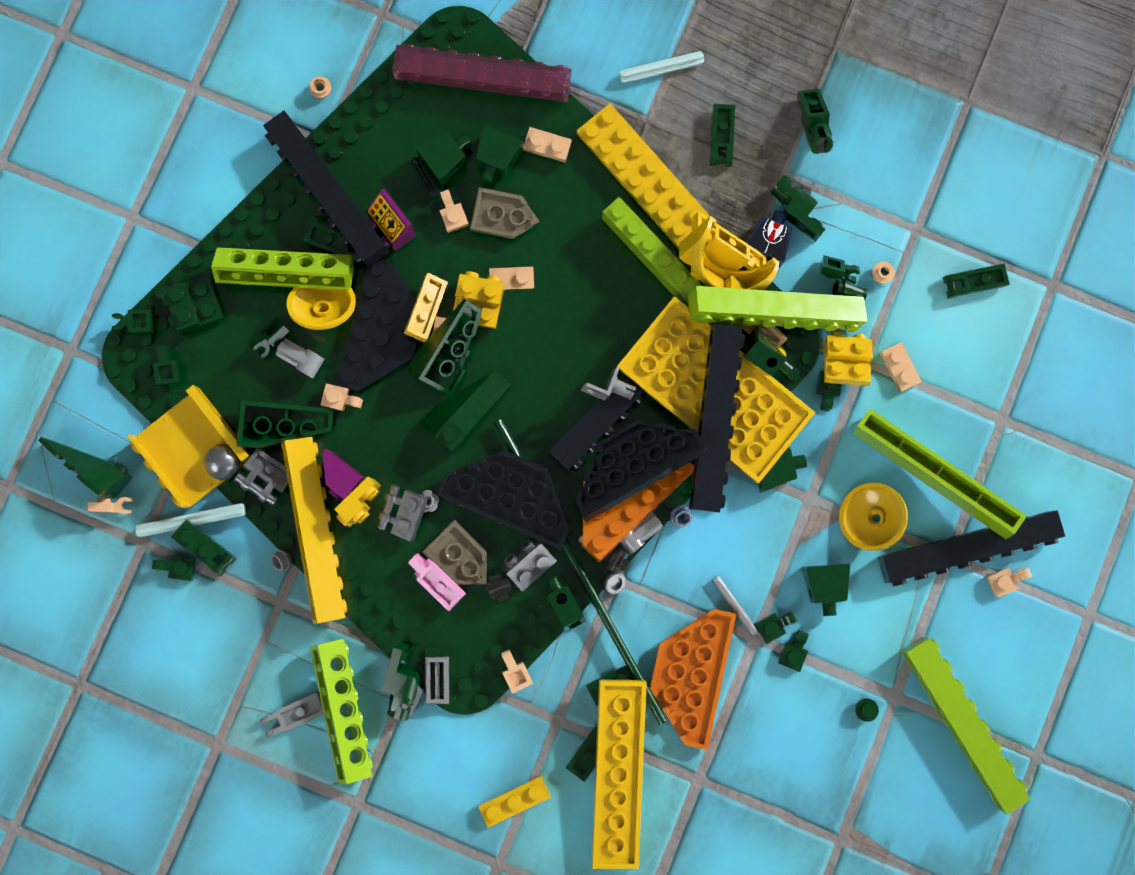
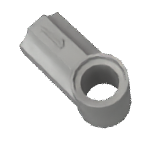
[276,338,325,378]
[620,512,664,555]

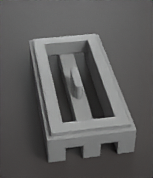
[425,656,449,704]

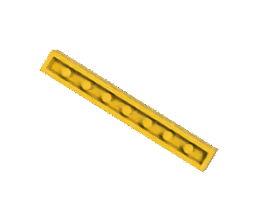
[281,437,347,624]

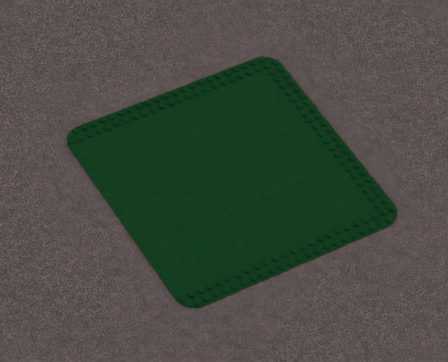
[102,6,820,715]

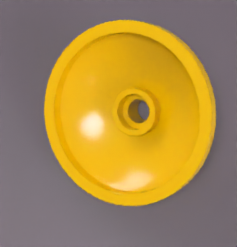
[287,287,356,330]
[839,483,908,551]

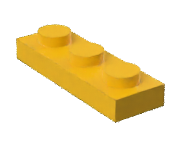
[404,273,448,342]
[478,775,551,828]

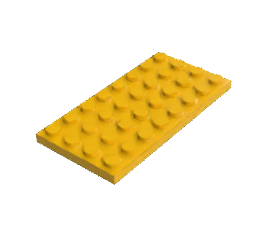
[617,296,815,483]

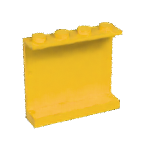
[127,385,252,509]

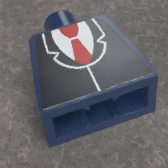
[746,210,792,267]

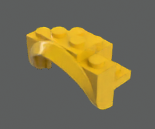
[679,211,779,290]

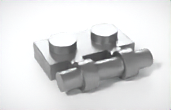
[234,448,289,506]
[378,485,428,542]

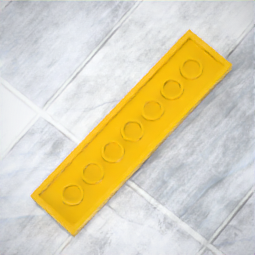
[576,103,710,249]
[591,680,647,869]

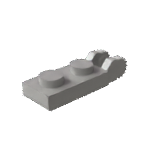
[260,691,324,738]

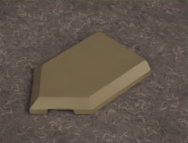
[470,187,540,239]
[423,520,487,585]

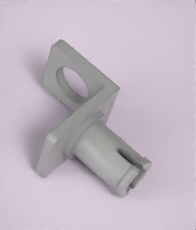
[581,367,636,400]

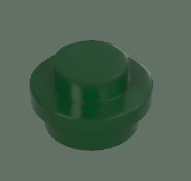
[855,698,879,722]

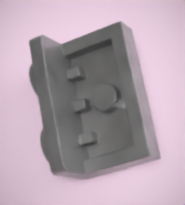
[500,537,556,592]

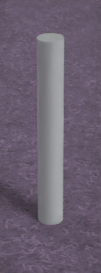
[712,576,759,637]

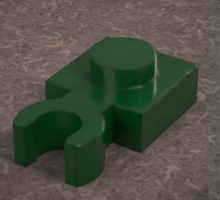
[112,309,153,334]

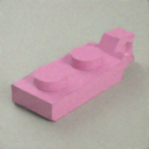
[408,553,466,611]

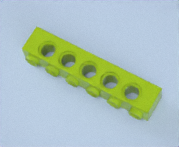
[211,247,354,290]
[310,639,373,784]

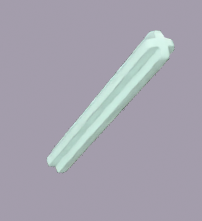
[135,503,246,537]

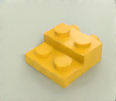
[453,271,505,329]
[823,332,873,386]
[334,477,381,527]

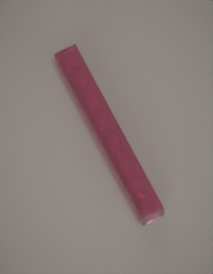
[392,44,572,102]

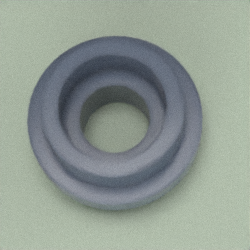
[670,505,692,527]

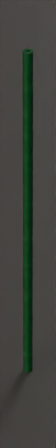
[494,420,667,725]

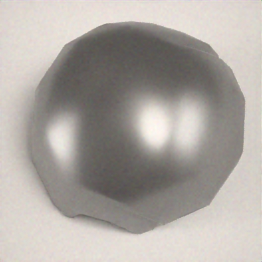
[204,444,240,480]

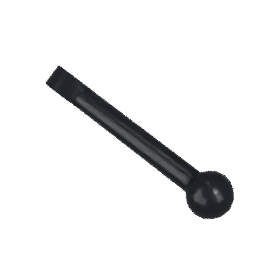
[411,157,438,199]

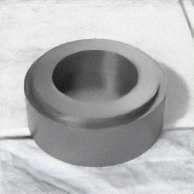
[602,570,626,594]

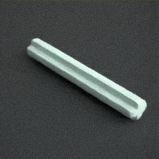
[620,51,704,83]

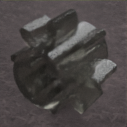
[602,547,630,574]
[486,573,514,602]

